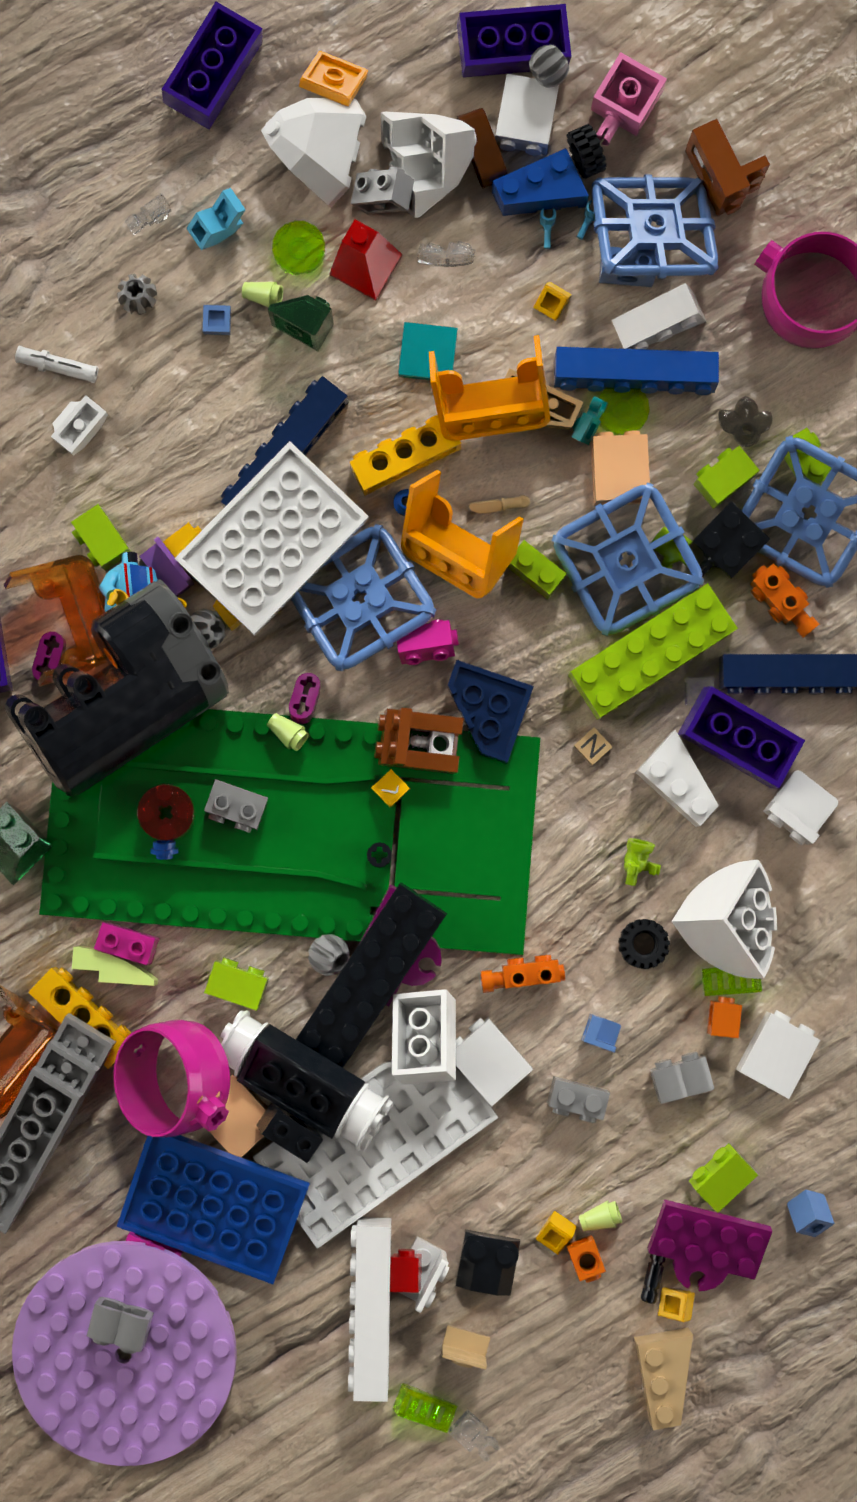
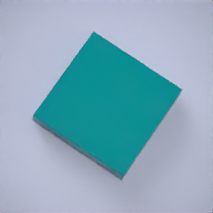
[398,322,458,380]

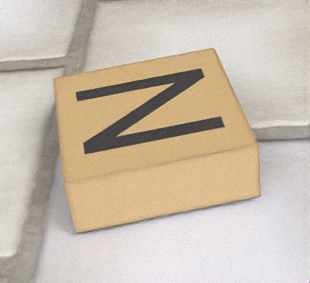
[574,727,612,766]

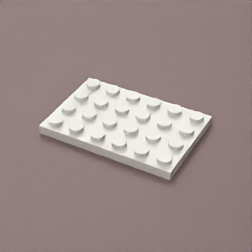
[175,441,369,636]

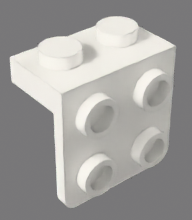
[763,770,838,845]

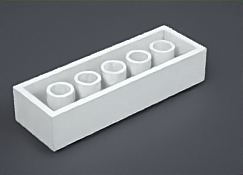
[348,1217,391,1402]

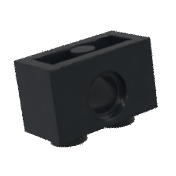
[256,1103,323,1163]

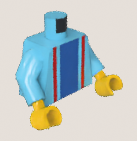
[99,552,187,612]

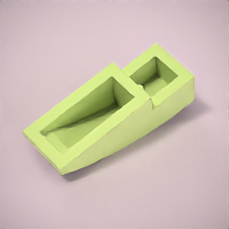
[72,946,158,986]

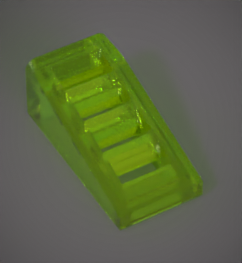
[702,967,762,996]
[393,1383,458,1433]

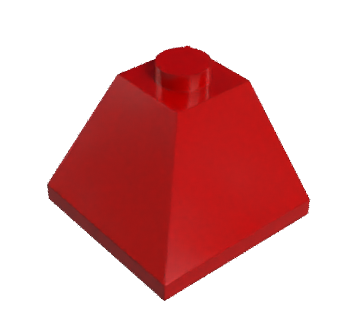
[329,219,402,301]

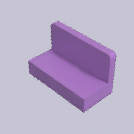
[139,537,194,597]

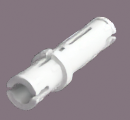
[15,345,99,383]

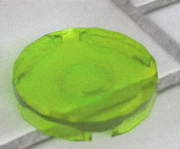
[272,221,325,275]
[598,387,650,435]

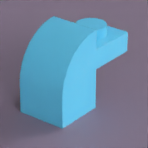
[186,188,246,250]

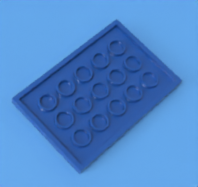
[117,1135,310,1284]

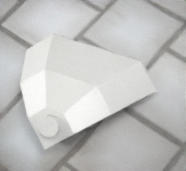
[261,98,366,207]
[381,112,477,218]

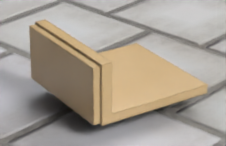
[442,1325,490,1370]

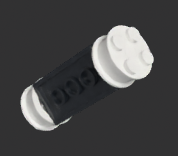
[220,1010,393,1151]

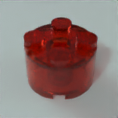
[137,784,195,841]

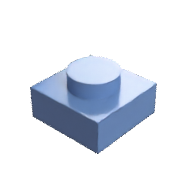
[203,305,231,335]

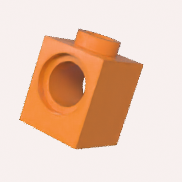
[707,996,742,1038]
[566,1235,606,1283]

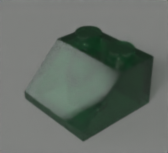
[268,295,334,352]
[0,802,53,885]

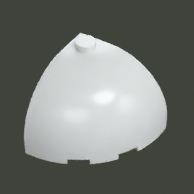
[672,860,777,979]

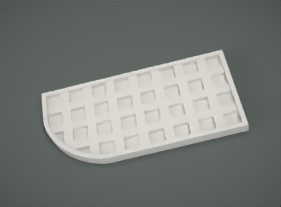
[253,1060,498,1249]

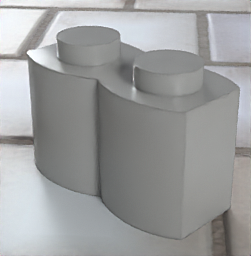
[650,1052,714,1104]
[86,1297,154,1354]

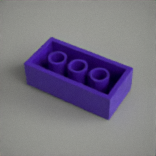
[161,1,263,130]
[457,4,572,78]
[678,686,805,788]

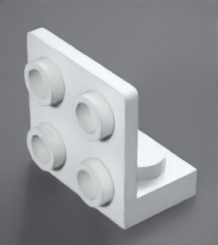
[399,1236,449,1313]

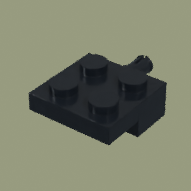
[692,501,770,579]

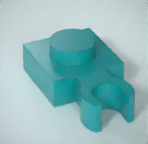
[571,396,608,445]

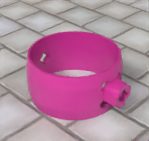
[754,232,857,349]
[114,1020,230,1137]

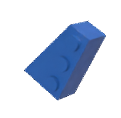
[492,148,589,216]

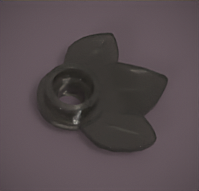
[718,396,773,447]

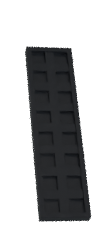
[296,882,447,1068]

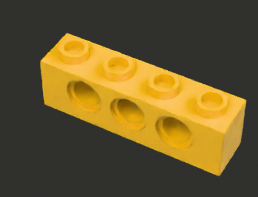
[350,415,461,496]
[28,967,131,1069]

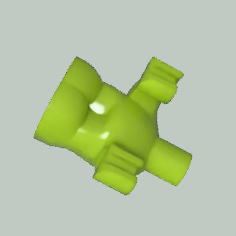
[651,526,692,569]
[624,838,661,886]

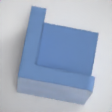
[581,1014,621,1053]
[787,1190,835,1237]

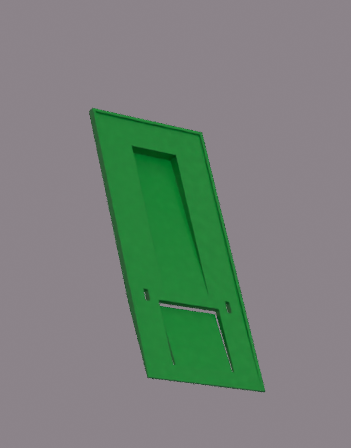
[39,709,541,955]

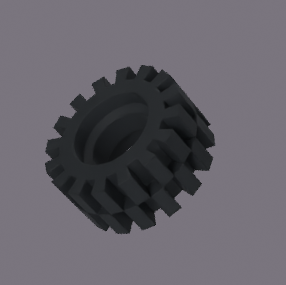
[567,124,607,179]
[618,919,670,969]

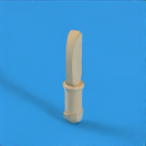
[468,495,530,514]

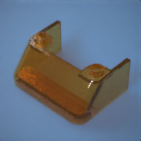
[4,555,107,687]
[0,985,59,1119]

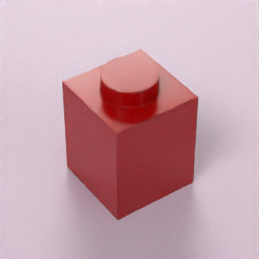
[390,1249,422,1293]

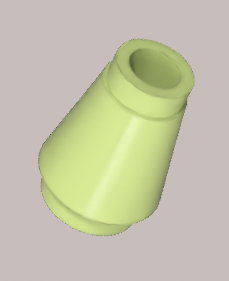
[242,282,283,309]
[267,713,309,751]
[579,1200,622,1232]

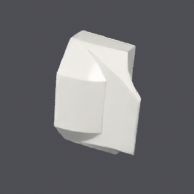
[51,395,108,456]

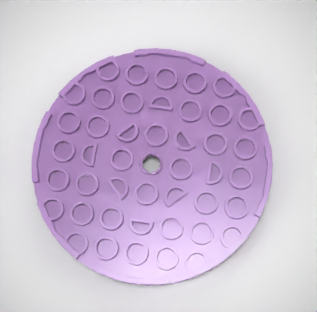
[12,1241,237,1466]

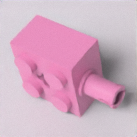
[591,52,667,146]

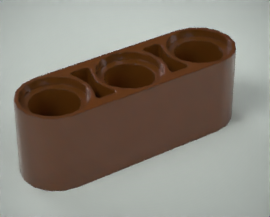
[457,108,508,189]

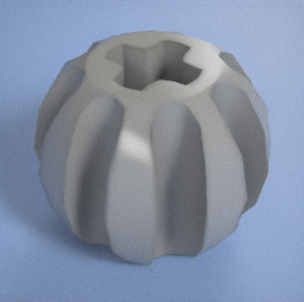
[529,45,569,88]
[117,273,157,315]
[190,609,226,649]
[308,934,349,976]

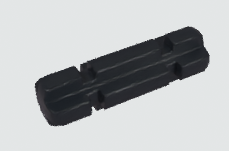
[641,1254,666,1304]

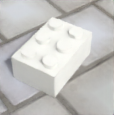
[392,989,456,1085]

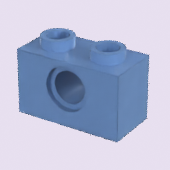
[599,247,657,287]

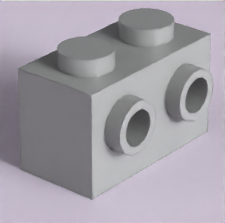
[351,167,414,214]
[204,779,268,833]
[547,1076,610,1123]

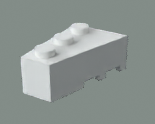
[612,283,707,349]
[635,730,719,827]

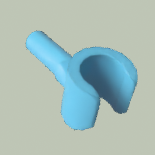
[577,200,595,240]
[539,208,556,249]

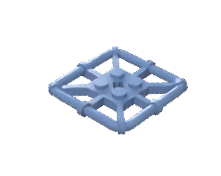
[592,174,718,279]
[741,435,857,588]
[551,482,704,636]
[291,524,436,672]

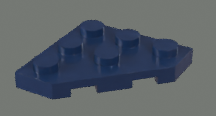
[447,660,534,764]

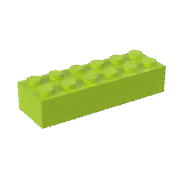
[568,583,738,720]

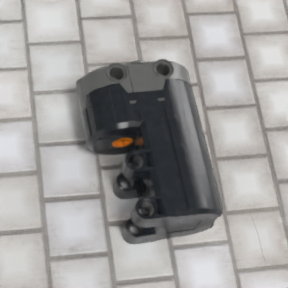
[5,579,229,797]

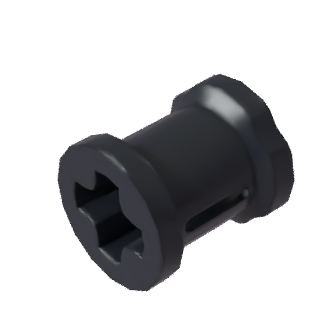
[367,842,392,868]

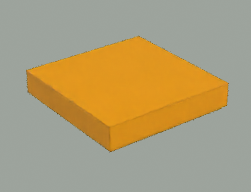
[299,51,368,107]

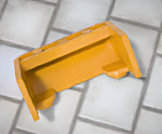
[429,335,550,441]
[401,470,524,598]

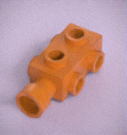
[750,563,819,638]
[480,954,565,993]

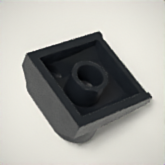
[456,1229,520,1296]

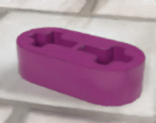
[32,631,66,683]
[289,673,320,724]

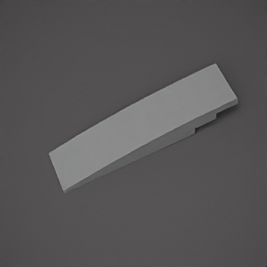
[0,1013,116,1234]

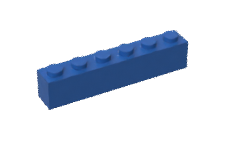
[554,347,719,395]

